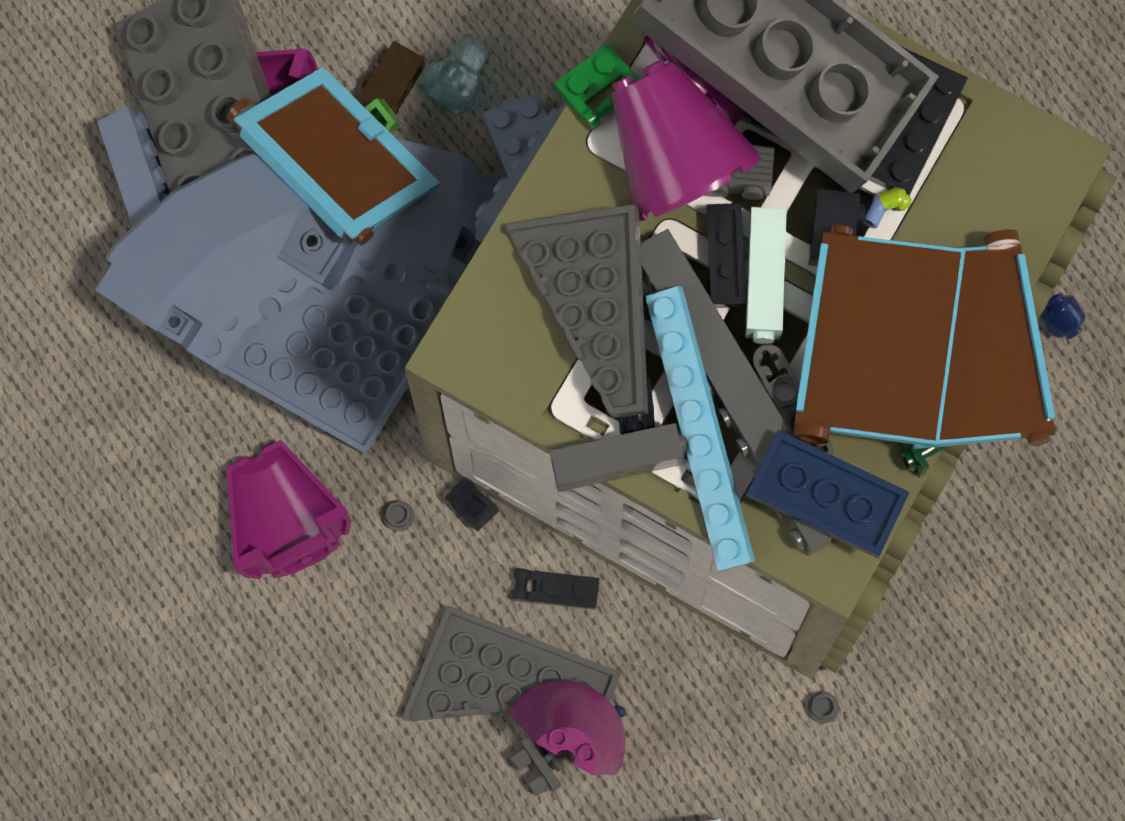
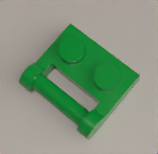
[554,43,640,131]

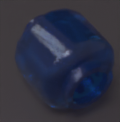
[1040,292,1086,339]

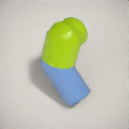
[863,187,911,229]

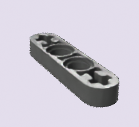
[752,344,834,456]

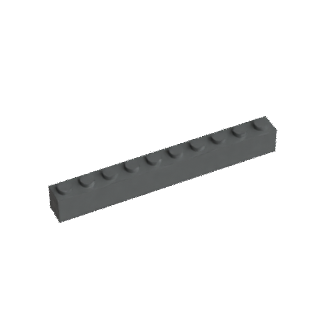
[640,229,837,556]

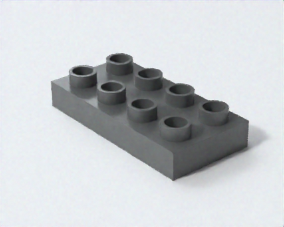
[116,0,271,193]
[628,0,939,194]

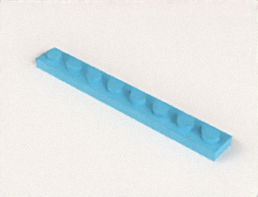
[645,286,755,571]

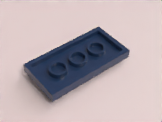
[747,430,910,559]

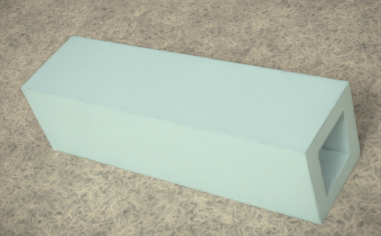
[745,207,787,344]

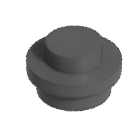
[383,501,414,531]
[808,692,839,724]

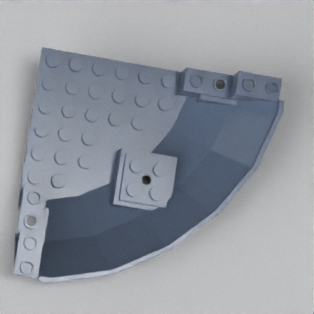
[95,136,497,454]

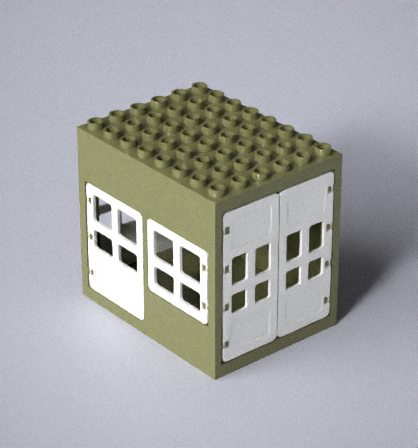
[405,0,1117,679]

